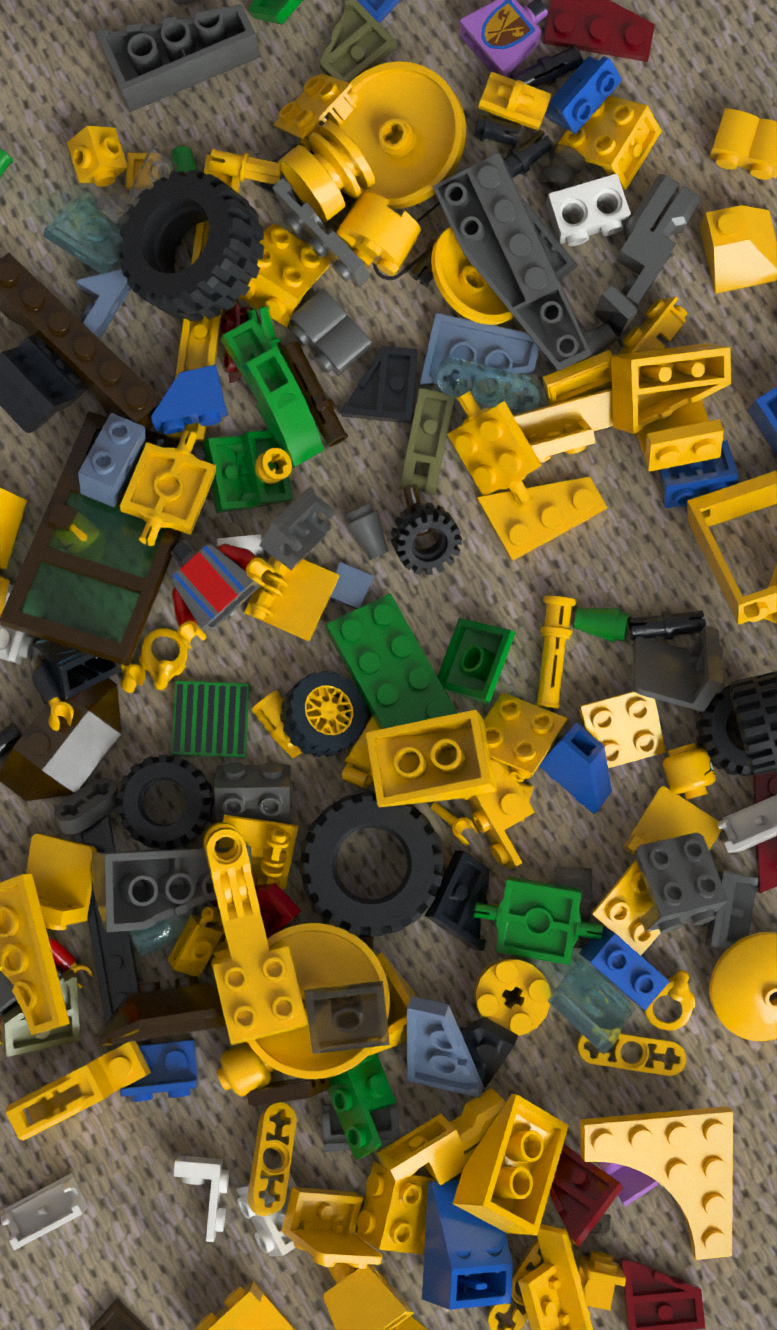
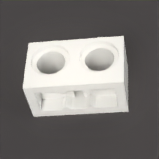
[545,174,631,246]

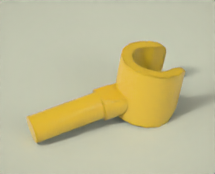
[430,802,479,846]

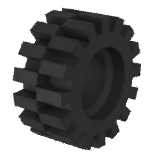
[391,503,462,575]

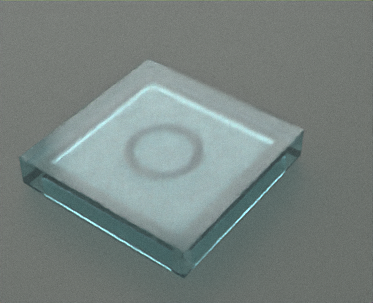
[43,190,128,275]
[548,956,636,1055]

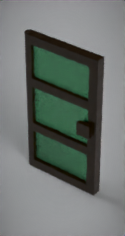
[0,411,206,666]

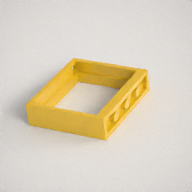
[687,470,777,625]

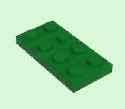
[325,593,457,729]

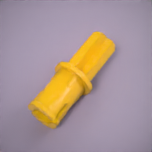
[208,148,282,185]

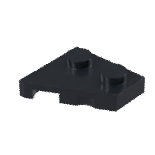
[341,346,418,424]

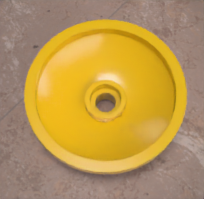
[431,226,514,325]
[709,932,777,1041]

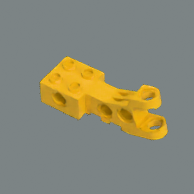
[203,822,308,1045]

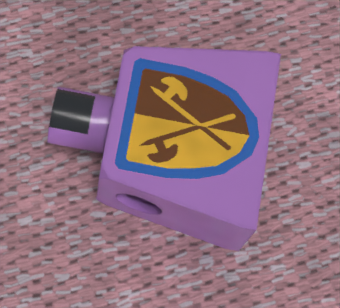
[459,0,548,78]

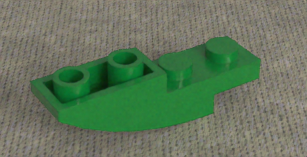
[220,318,324,468]

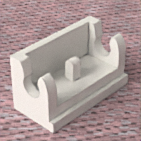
[718,795,777,853]
[1,1173,88,1250]

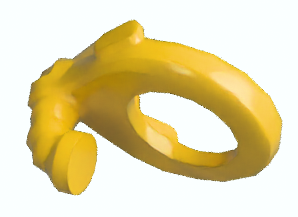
[139,628,188,690]
[644,970,695,1031]

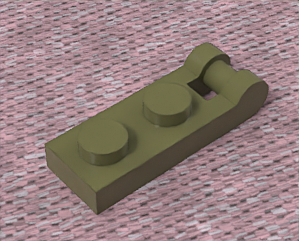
[399,388,455,496]

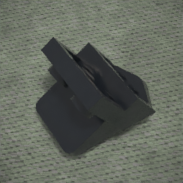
[0,334,89,433]

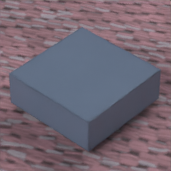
[330,562,374,609]

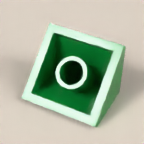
[437,618,516,706]

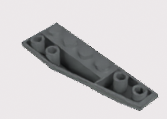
[432,152,592,371]

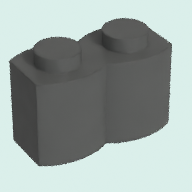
[290,289,371,376]

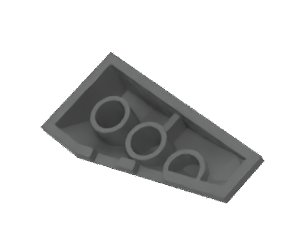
[92,846,252,932]

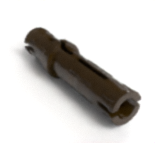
[279,341,348,447]

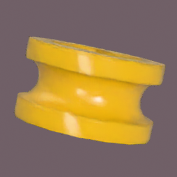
[255,448,292,484]

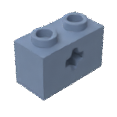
[78,413,146,507]

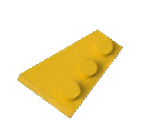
[476,477,608,562]

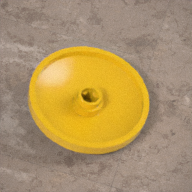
[327,61,466,210]
[247,923,390,1079]

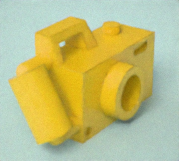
[342,715,380,789]
[167,907,225,978]

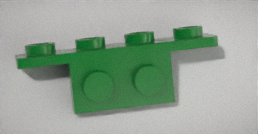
[328,1053,396,1160]

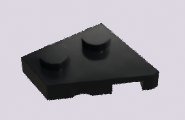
[425,850,490,951]
[459,1017,518,1088]

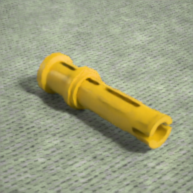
[535,596,576,709]

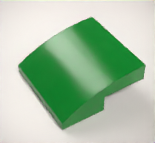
[202,430,293,513]

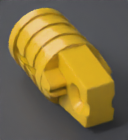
[251,690,303,759]

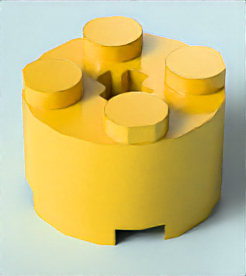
[336,191,421,276]
[474,957,551,1036]

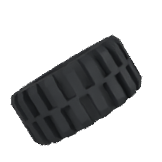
[119,170,264,321]
[299,791,444,937]

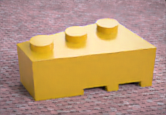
[611,343,731,434]

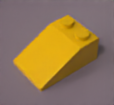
[366,710,496,807]
[452,1094,569,1235]

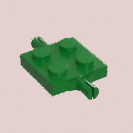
[474,876,604,965]

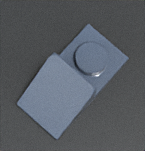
[75,269,131,339]

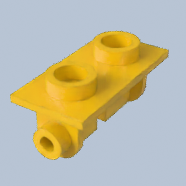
[619,296,687,354]

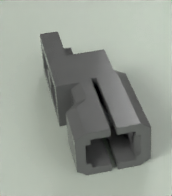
[616,173,702,308]

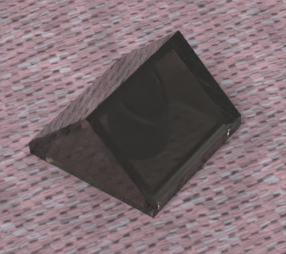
[304,981,390,1054]

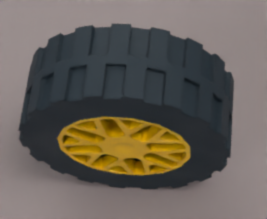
[280,671,367,757]

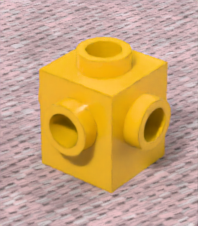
[67,126,128,187]

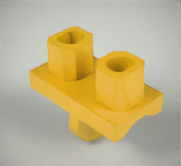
[478,72,552,131]

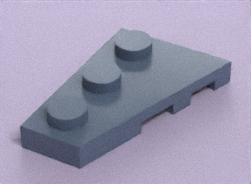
[420,313,539,385]
[407,996,484,1098]

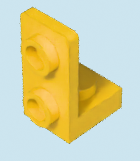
[578,1251,626,1311]

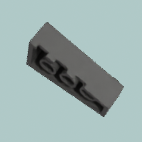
[95,4,261,112]

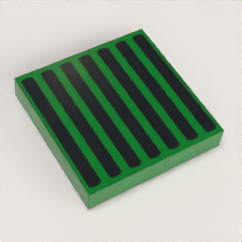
[171,681,250,758]

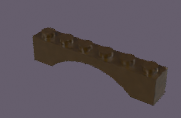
[0,252,162,433]

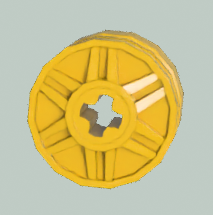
[278,120,375,223]

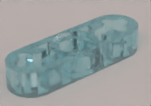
[436,358,540,413]

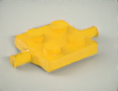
[447,391,542,507]
[120,430,216,546]

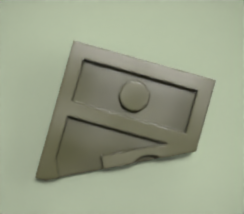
[319,0,397,83]
[0,970,80,1057]

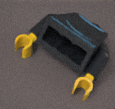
[30,625,146,731]

